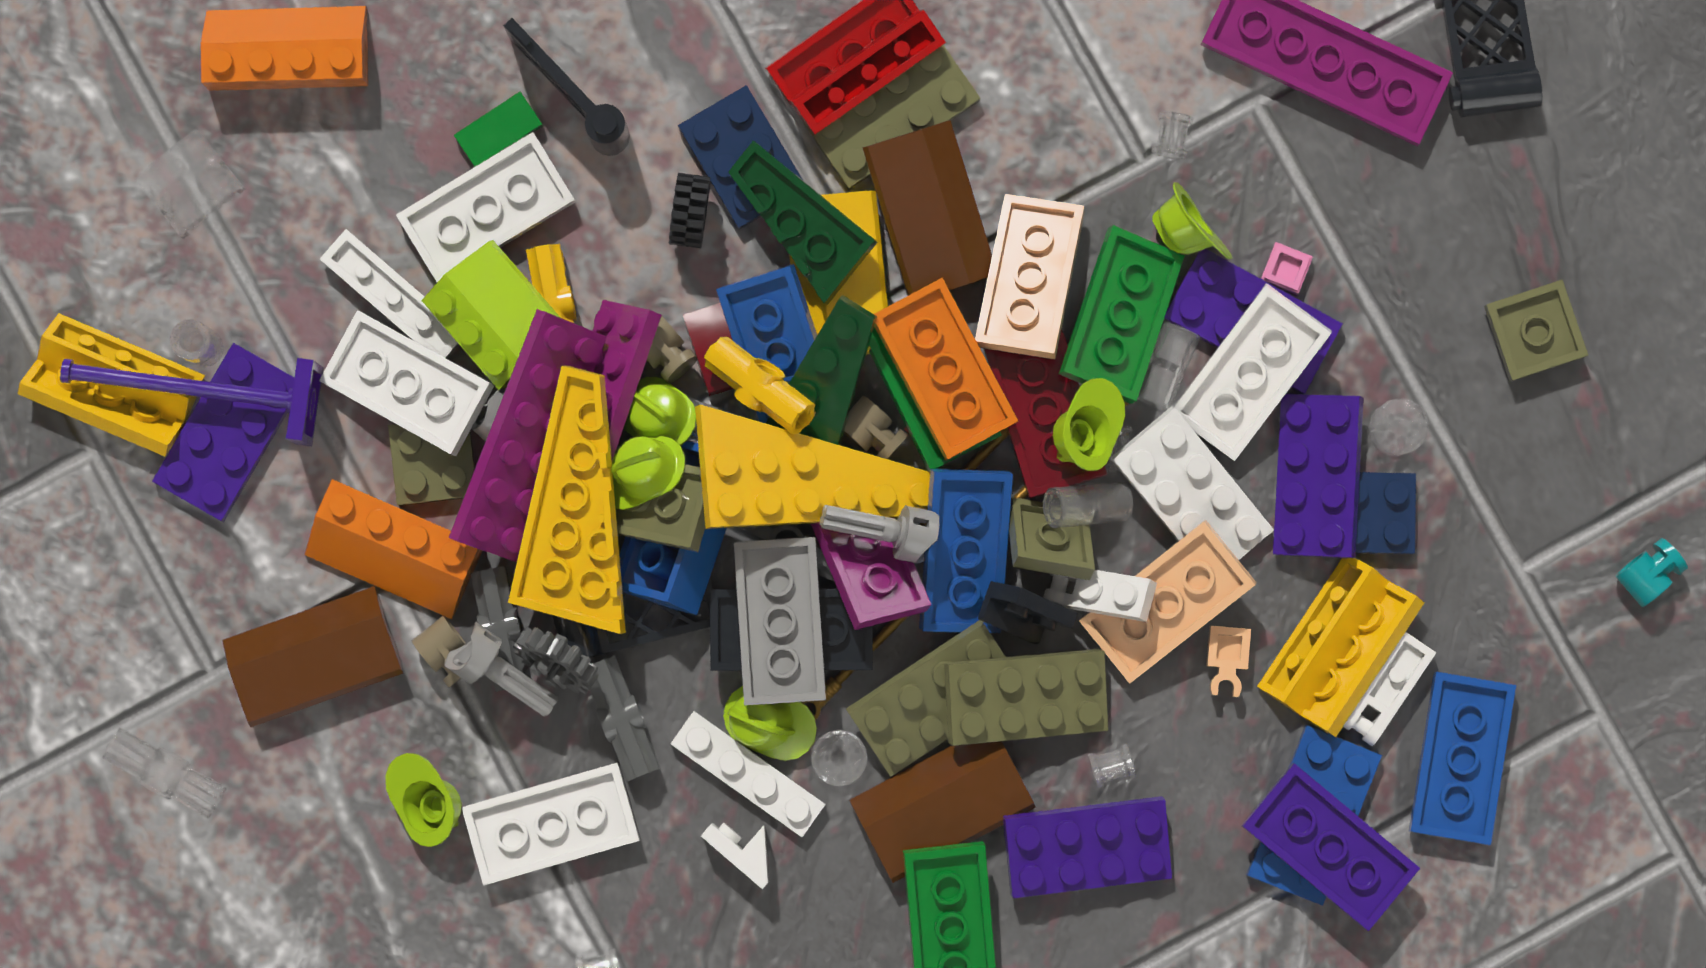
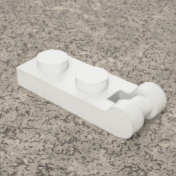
[1043,570,1157,622]
[1343,632,1436,746]

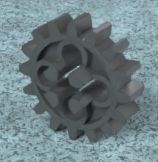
[513,627,599,694]

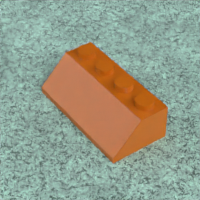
[201,6,368,91]
[305,479,483,619]

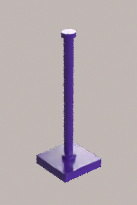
[60,358,323,447]

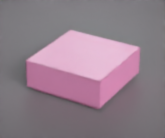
[1261,242,1313,295]

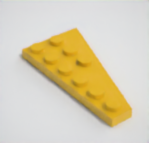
[508,366,626,634]
[695,405,930,529]

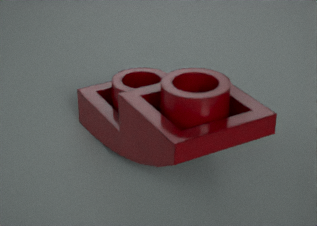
[683,303,734,397]

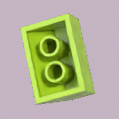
[421,240,561,390]

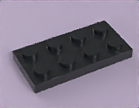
[710,589,873,671]

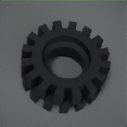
[669,173,710,249]

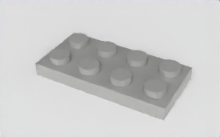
[734,537,826,705]

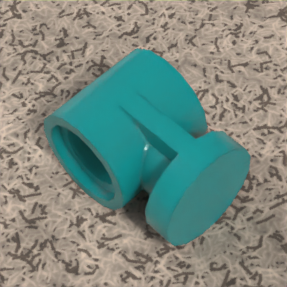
[1615,538,1688,607]

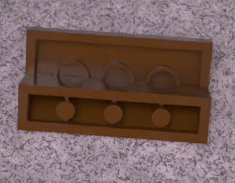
[863,120,992,295]
[222,586,404,728]
[849,741,1036,883]

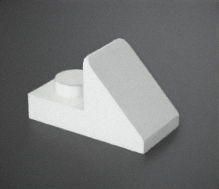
[701,822,769,889]

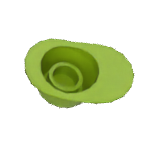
[1152,182,1233,260]
[623,377,696,446]
[1053,378,1125,471]
[611,435,685,510]
[723,686,817,761]
[385,753,462,847]

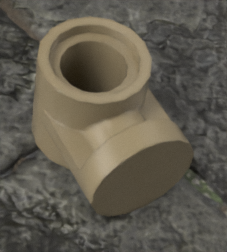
[646,316,697,383]
[844,395,908,459]
[411,616,466,688]

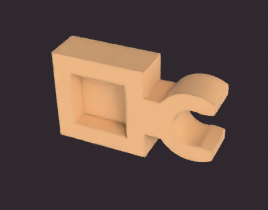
[1206,626,1251,697]

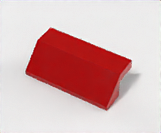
[765,0,946,135]

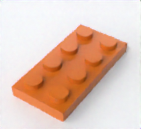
[874,278,1018,460]

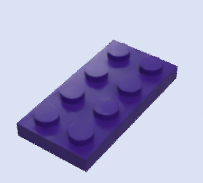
[1164,249,1343,395]
[152,343,294,522]
[1273,394,1364,558]
[1241,763,1420,931]
[1003,796,1172,898]

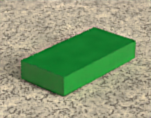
[454,91,543,167]

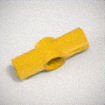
[526,244,577,323]
[704,337,816,434]

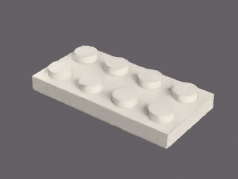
[396,132,576,282]
[1174,283,1332,461]
[319,310,495,456]
[1110,406,1274,560]
[462,763,640,886]

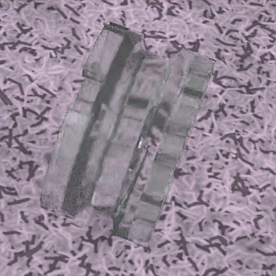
[1368,398,1429,457]
[811,730,868,786]

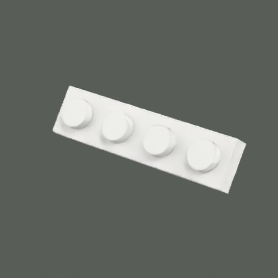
[320,229,459,359]
[671,711,826,837]

